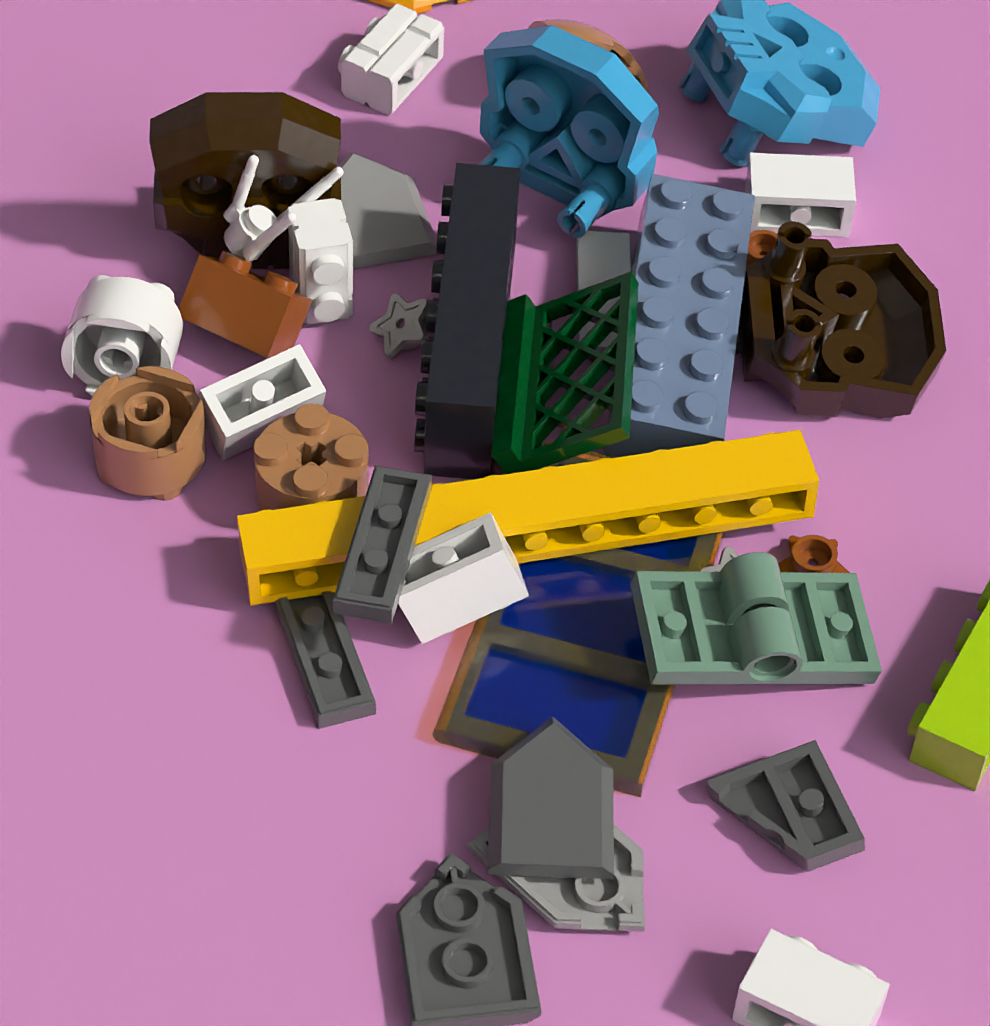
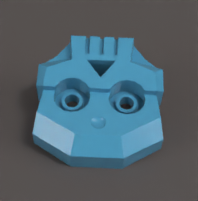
[679,0,881,166]
[479,25,659,238]

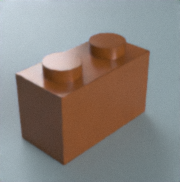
[178,251,313,358]

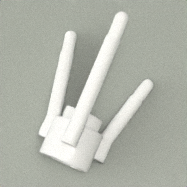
[223,155,344,261]

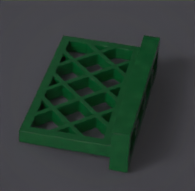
[491,272,639,474]

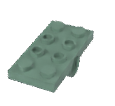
[630,552,882,685]

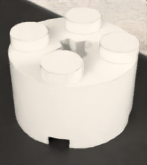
[61,275,183,396]

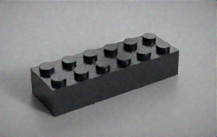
[414,163,520,479]

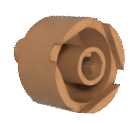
[89,366,207,501]
[254,403,369,511]

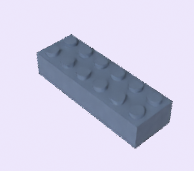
[602,173,755,458]

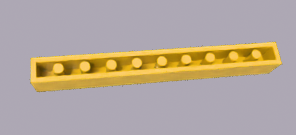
[237,429,819,606]

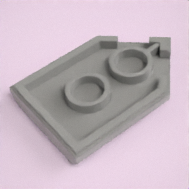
[337,151,437,269]
[467,825,645,932]

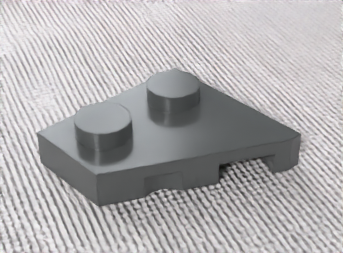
[707,740,865,872]

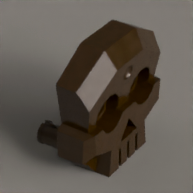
[149,92,341,269]
[739,221,946,418]

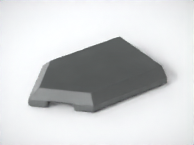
[488,716,614,879]
[396,852,541,1026]

